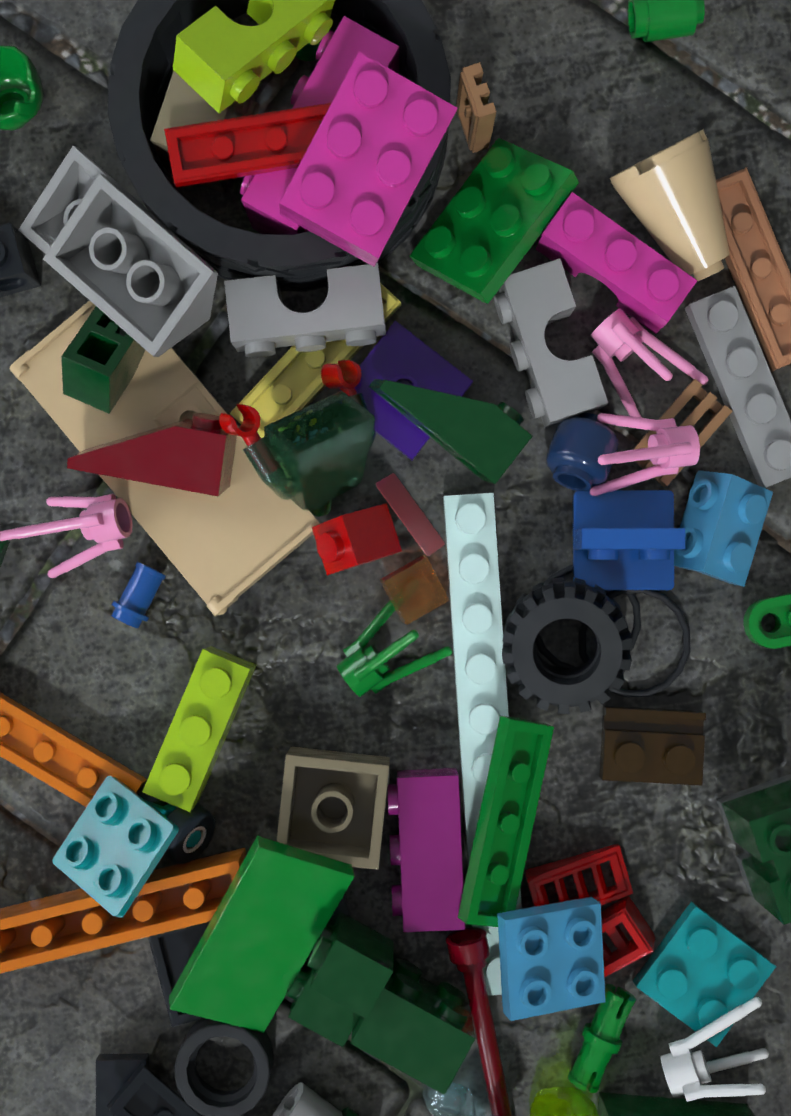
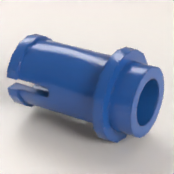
[111,561,166,629]

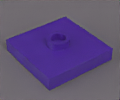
[334,321,473,461]

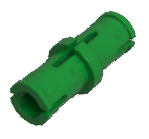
[568,984,636,1093]

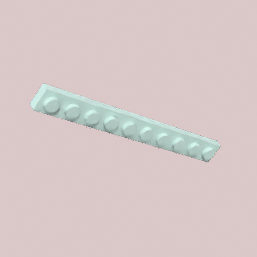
[443,493,522,995]

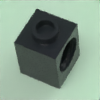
[0,223,41,298]

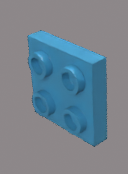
[497,897,606,1021]

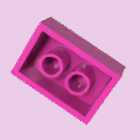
[279,51,458,267]

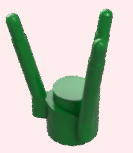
[337,578,453,697]

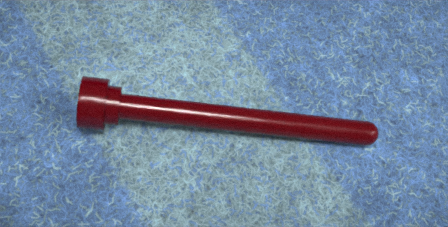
[446,927,512,1116]

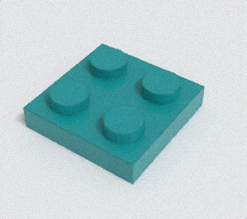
[632,901,776,1047]

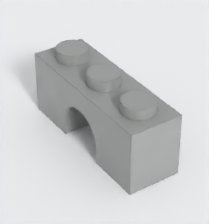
[494,259,608,428]
[224,263,386,358]

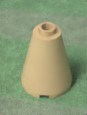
[610,129,730,281]

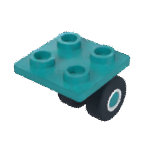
[53,776,215,918]

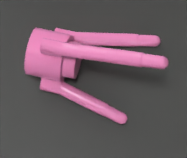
[591,308,709,418]
[590,413,700,496]
[0,494,133,578]

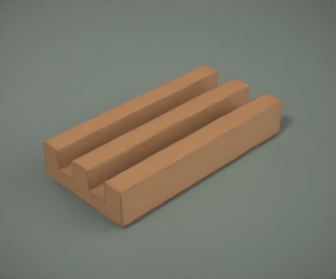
[456,62,497,153]
[632,379,733,487]

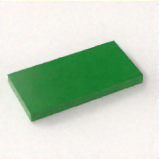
[169,836,355,1033]

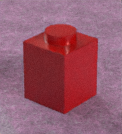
[312,503,402,575]

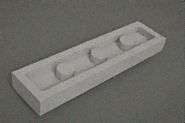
[685,286,791,488]

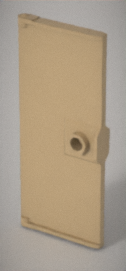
[9,300,320,617]

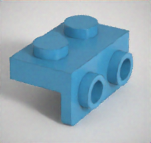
[674,471,773,587]

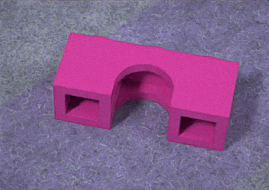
[536,192,697,334]

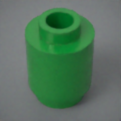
[627,0,705,42]

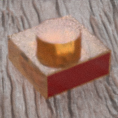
[380,555,450,625]

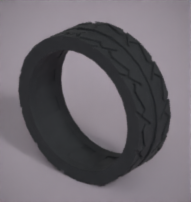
[108,0,451,292]

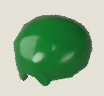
[0,45,44,130]

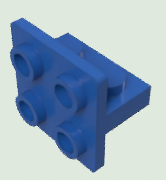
[573,490,685,590]

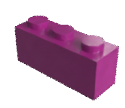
[387,768,465,932]

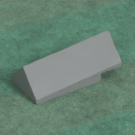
[18,146,218,357]

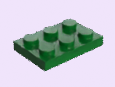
[410,138,579,304]

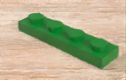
[458,715,554,927]

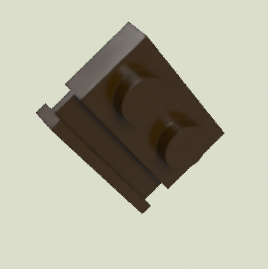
[599,706,706,786]

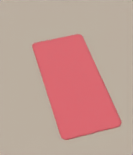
[376,473,445,556]

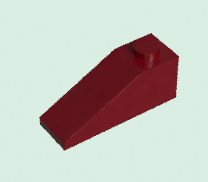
[67,413,237,497]

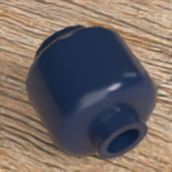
[546,413,619,491]

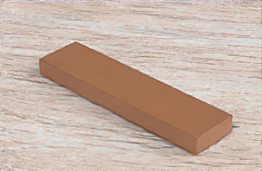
[716,168,791,372]

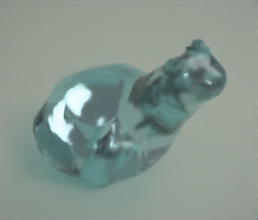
[422,1082,476,1116]

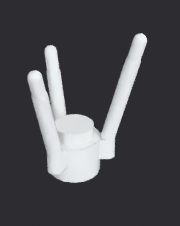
[660,997,769,1102]

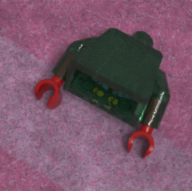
[219,360,376,517]

